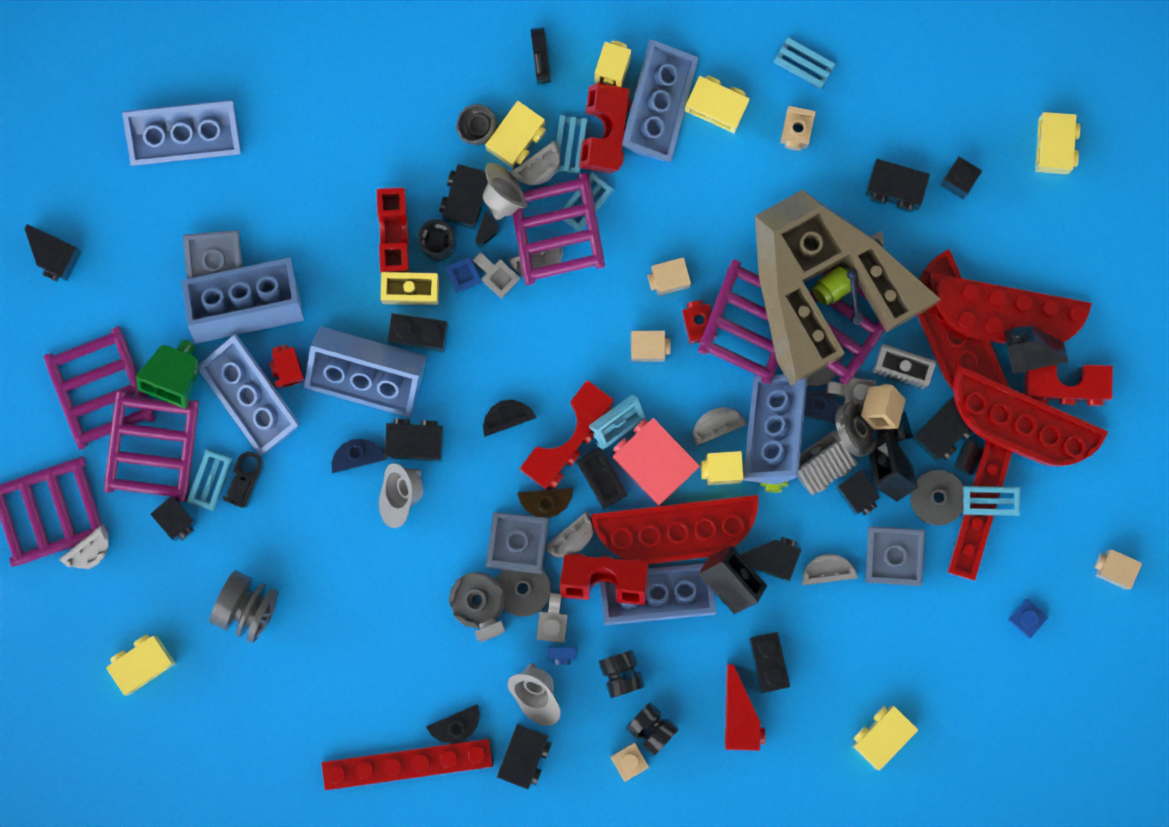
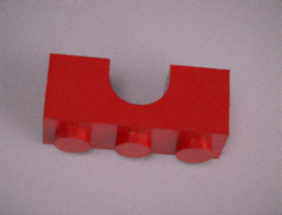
[579,83,631,174]
[376,187,410,273]
[1024,364,1113,406]
[560,554,649,605]

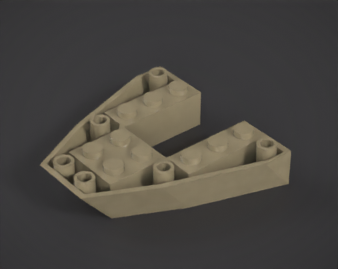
[755,190,941,386]

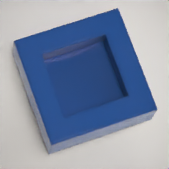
[445,257,482,294]
[1008,599,1049,639]
[548,648,576,665]

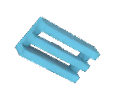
[773,37,835,89]
[556,115,587,174]
[563,172,614,232]
[589,394,646,450]
[187,449,233,511]
[963,486,1020,516]

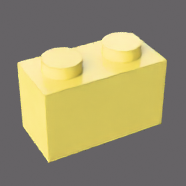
[595,41,631,88]
[685,76,750,134]
[485,101,546,169]
[1035,112,1080,174]
[381,272,439,305]
[700,451,744,486]
[106,634,176,696]
[852,706,918,771]

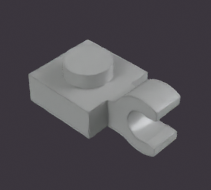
[473,252,520,299]
[826,378,876,406]
[536,593,568,643]

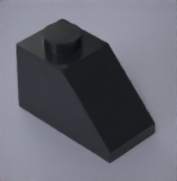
[24,224,81,282]
[1004,326,1069,374]
[868,432,919,502]
[741,537,802,582]

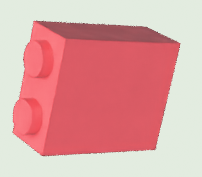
[613,418,700,506]

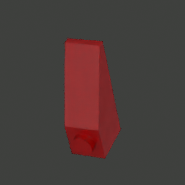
[724,664,765,751]

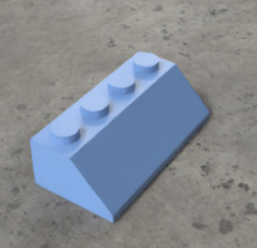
[182,257,304,344]
[304,326,427,418]

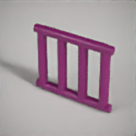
[512,173,605,285]
[698,259,778,385]
[810,264,885,385]
[43,326,156,450]
[104,390,199,502]
[0,457,109,567]

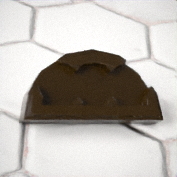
[517,488,573,518]

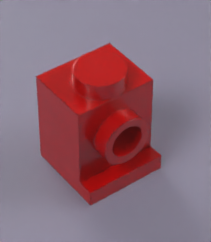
[682,300,717,345]
[269,344,305,390]

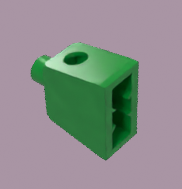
[136,340,199,409]

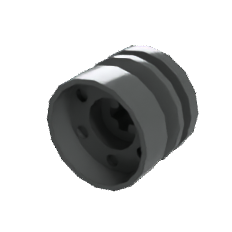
[209,570,279,643]

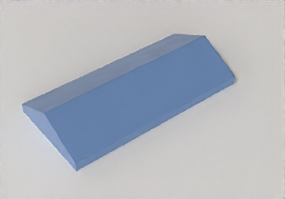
[622,39,699,162]
[122,99,241,166]
[199,334,301,456]
[743,374,808,485]
[600,563,717,625]

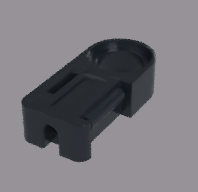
[530,27,551,85]
[223,452,264,508]

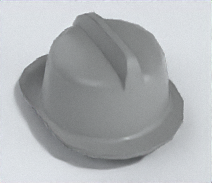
[482,163,527,220]
[379,463,423,528]
[507,663,561,726]

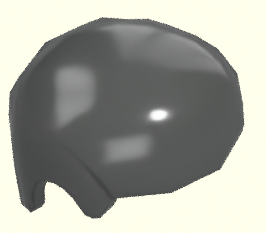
[455,104,498,146]

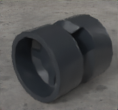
[418,220,456,261]
[598,650,645,699]
[626,702,679,755]

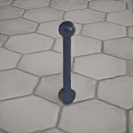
[847,269,863,325]

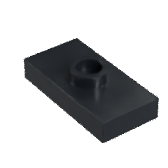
[576,447,628,510]

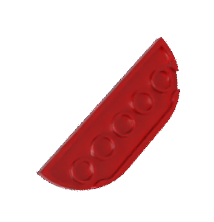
[917,249,1010,390]
[928,273,1092,344]
[953,366,1108,467]
[591,495,758,564]

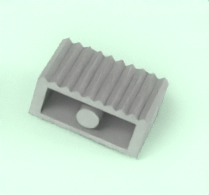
[872,344,936,390]
[798,430,857,495]

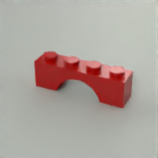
[519,380,614,490]

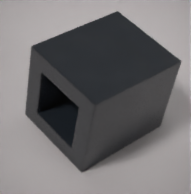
[940,156,982,200]
[836,470,881,516]
[150,496,197,541]

